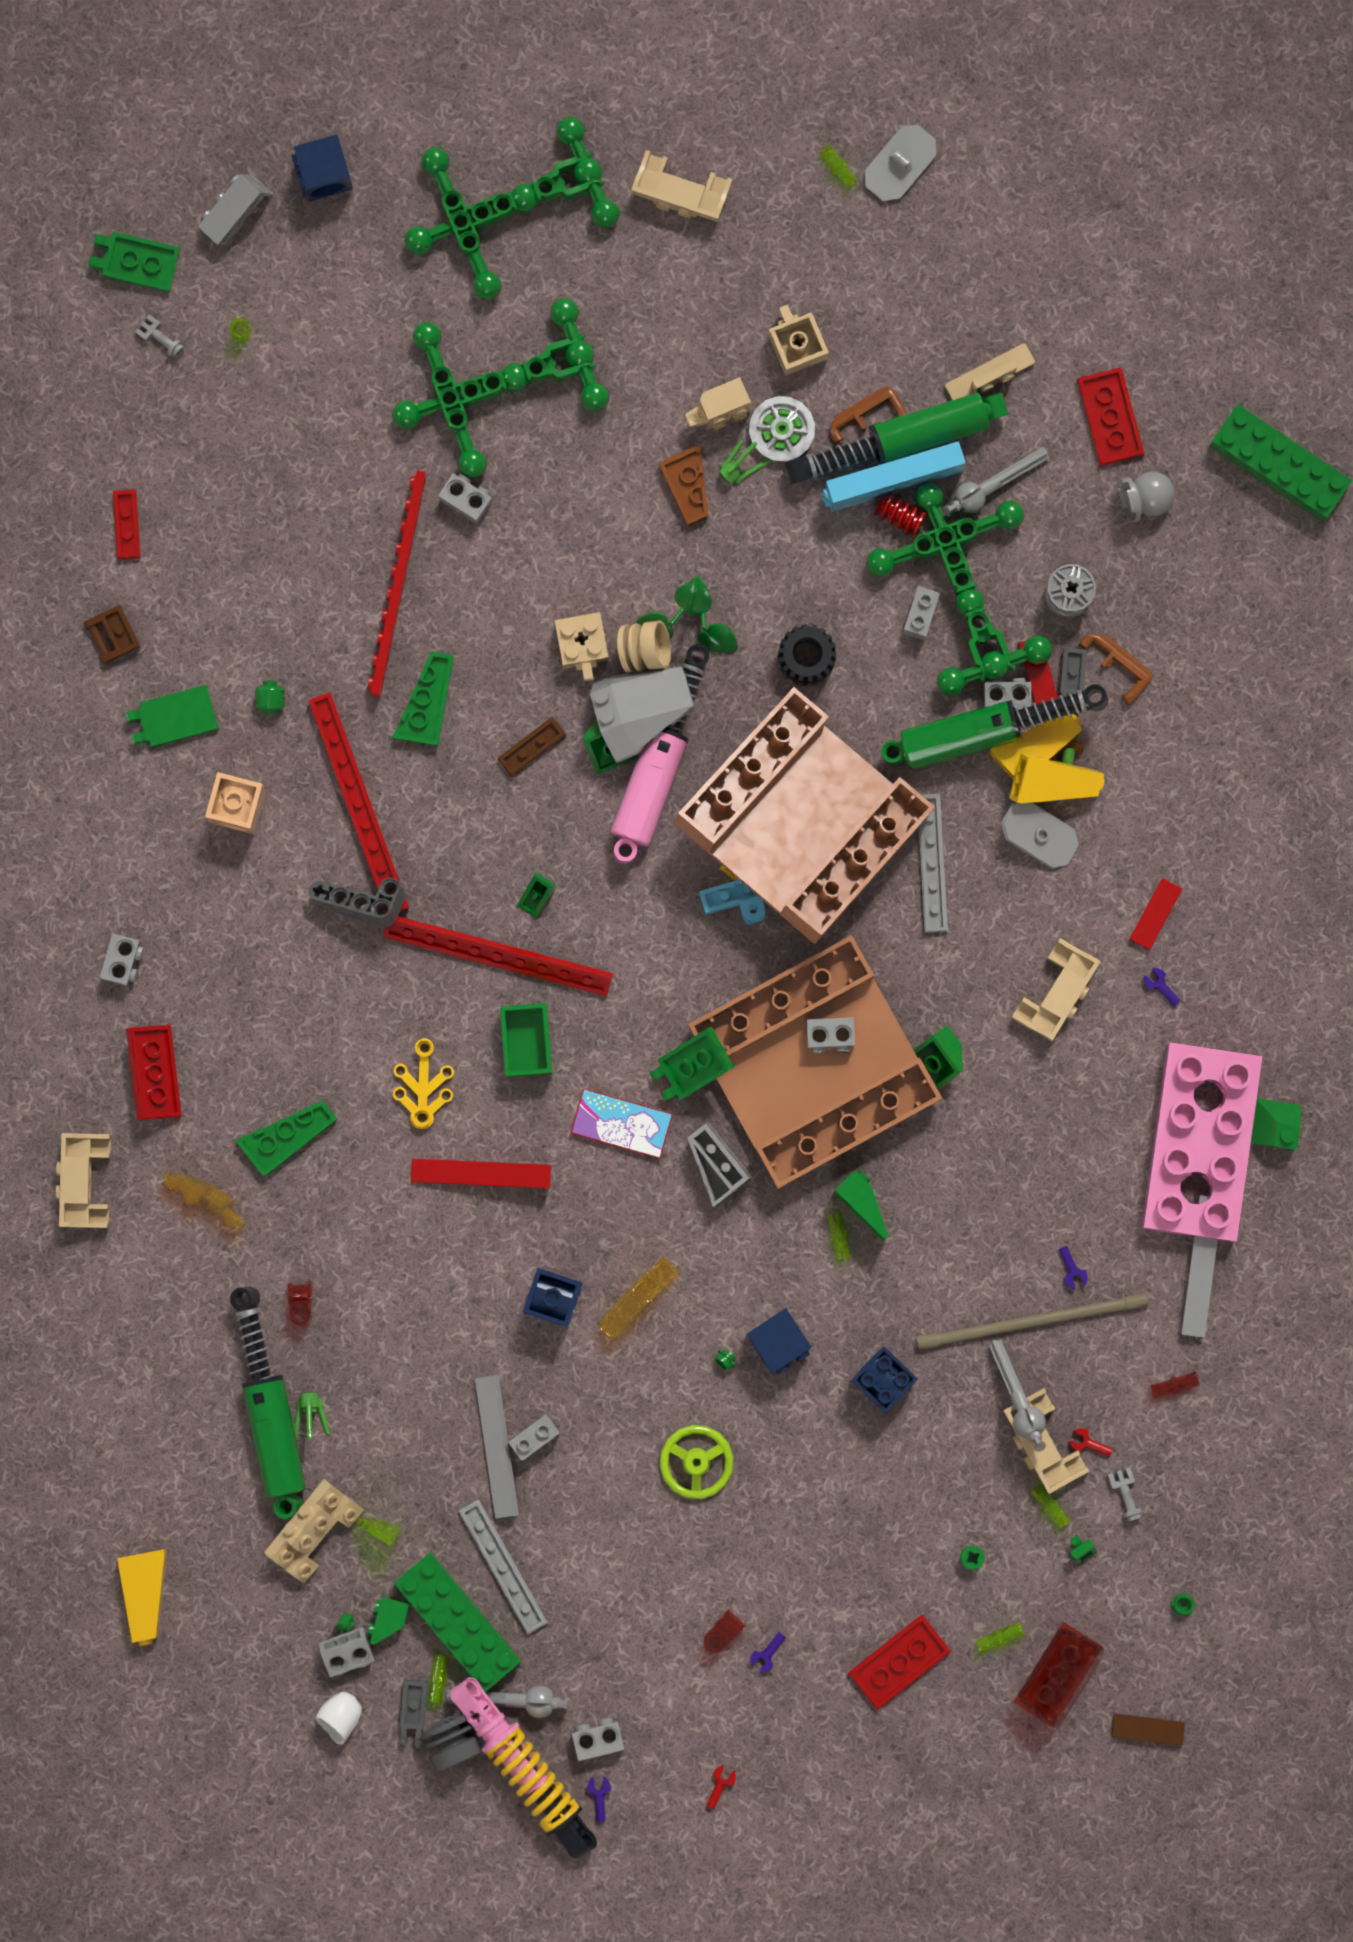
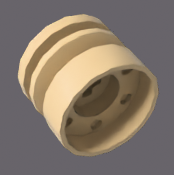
[617,620,671,673]

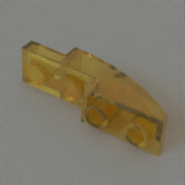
[162,1172,247,1230]
[597,1256,680,1341]

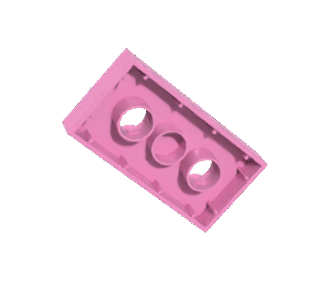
[1141,1043,1262,1242]

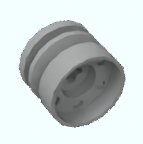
[1045,564,1096,618]

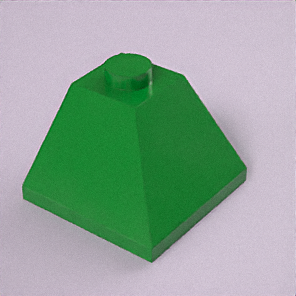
[583,718,639,775]
[914,1025,963,1089]
[1250,1098,1301,1151]

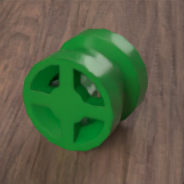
[960,1546,985,1570]

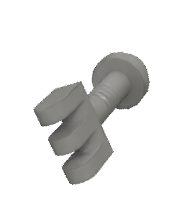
[135,315,185,358]
[1107,1467,1142,1522]

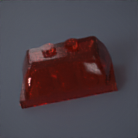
[1013,1622,1104,1728]

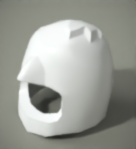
[316,1692,362,1744]

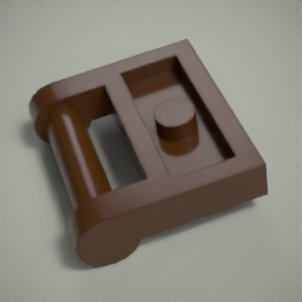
[83,605,141,665]

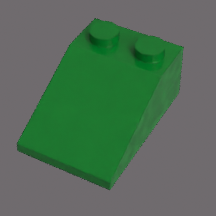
[834,1170,889,1241]

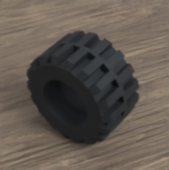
[778,624,836,686]

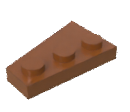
[658,444,708,526]

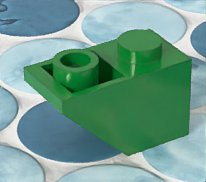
[367,1596,410,1645]

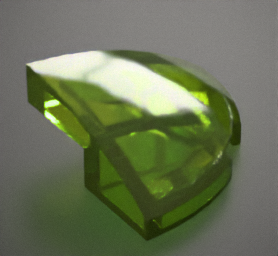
[354,1516,403,1546]

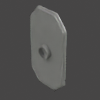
[865,125,936,201]
[1001,802,1079,869]

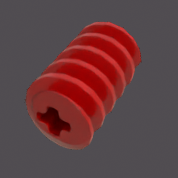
[874,492,925,539]

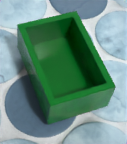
[500,1003,553,1078]

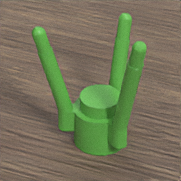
[718,440,773,484]
[294,1393,330,1440]

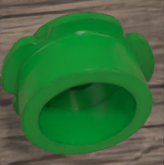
[714,1350,736,1371]
[1172,1593,1195,1616]
[335,1612,356,1634]

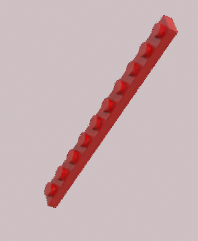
[367,470,427,698]
[309,692,409,913]
[383,916,613,997]

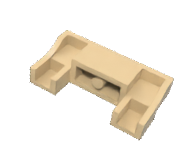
[631,150,733,222]
[1011,938,1101,1042]
[56,1133,111,1228]
[1003,1388,1089,1494]
[264,1479,364,1583]

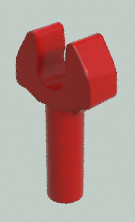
[1069,1428,1113,1457]
[706,1764,736,1809]

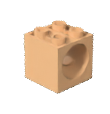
[205,772,267,835]

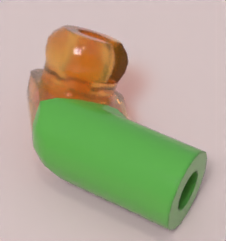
[1062,739,1084,765]

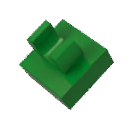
[1070,1535,1097,1565]

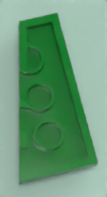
[392,652,454,747]
[235,1101,338,1177]

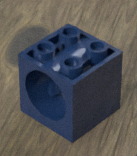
[291,134,353,202]
[523,1268,583,1328]
[746,1308,812,1375]
[850,1346,918,1413]

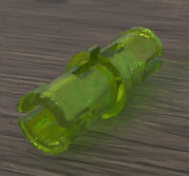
[819,144,858,189]
[826,1212,851,1261]
[1030,1483,1071,1529]
[976,1621,1025,1654]
[428,1654,449,1703]

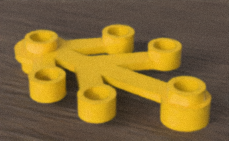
[393,1038,454,1130]

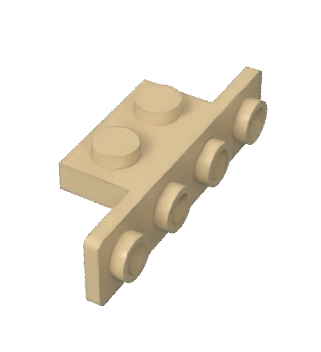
[945,343,1035,400]

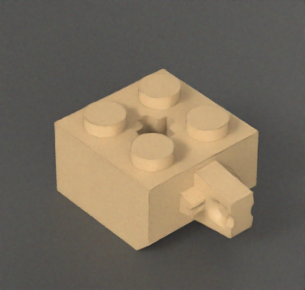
[768,304,829,376]
[685,377,751,430]
[555,612,609,682]

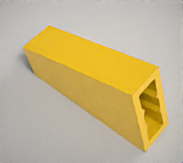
[989,714,1083,780]
[1009,754,1104,804]
[117,1549,167,1646]

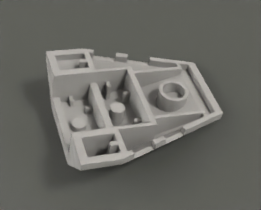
[590,667,695,763]

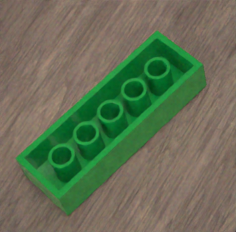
[1209,404,1352,523]
[394,1552,522,1692]

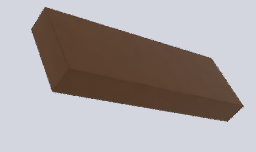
[497,717,566,777]
[1111,1713,1185,1746]

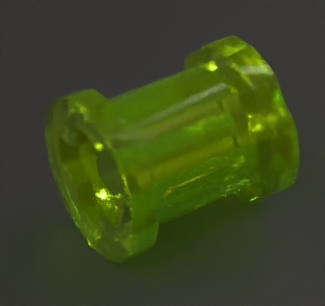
[229,318,251,342]

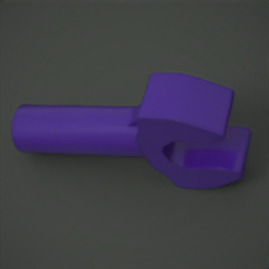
[1143,967,1181,1006]
[1059,1246,1088,1290]
[750,1632,786,1673]
[587,1776,611,1822]

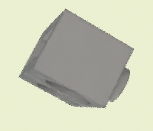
[438,473,492,524]
[903,586,940,641]
[983,678,1032,710]
[100,933,144,987]
[806,1017,855,1053]
[508,1414,560,1461]
[319,1627,375,1678]
[572,1718,625,1761]

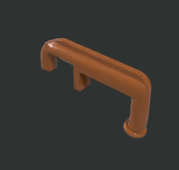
[829,386,908,445]
[1079,633,1152,706]

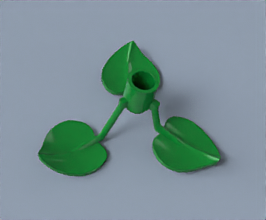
[635,576,739,653]

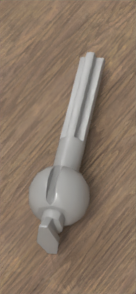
[943,447,1049,517]
[989,1340,1046,1452]
[446,1686,570,1718]

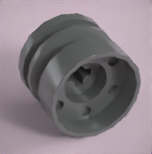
[421,1714,482,1771]

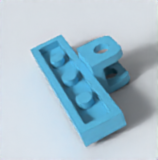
[699,880,765,925]

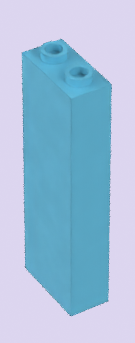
[822,441,966,512]

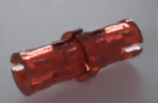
[1150,1372,1200,1399]

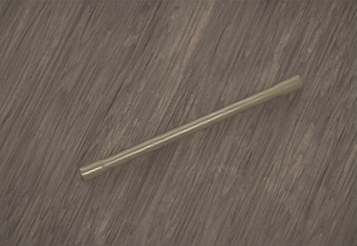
[916,1293,1148,1350]

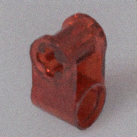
[288,1282,313,1327]
[703,1609,746,1653]

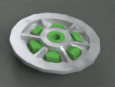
[749,396,815,462]

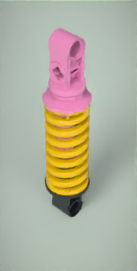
[450,1678,597,1859]

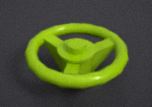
[659,1425,734,1500]

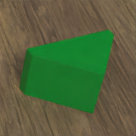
[517,872,556,918]

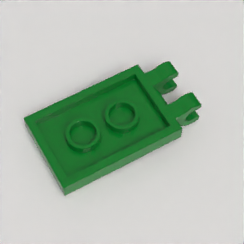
[88,231,180,293]
[125,685,219,748]
[649,1027,735,1101]

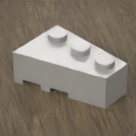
[198,174,273,245]
[688,1122,752,1207]

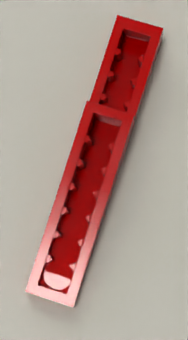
[411,1158,552,1189]

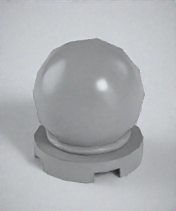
[1118,471,1175,523]

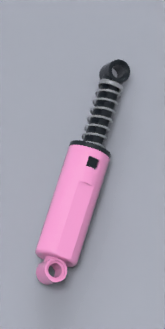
[611,644,709,864]

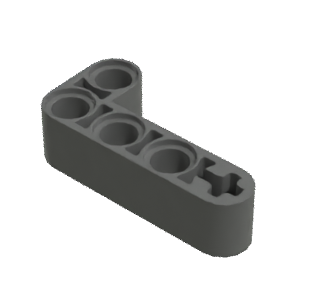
[308,878,406,927]

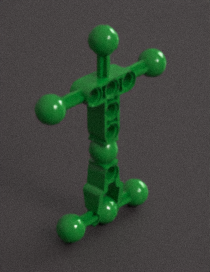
[404,117,620,300]
[392,298,610,478]
[866,483,1053,696]

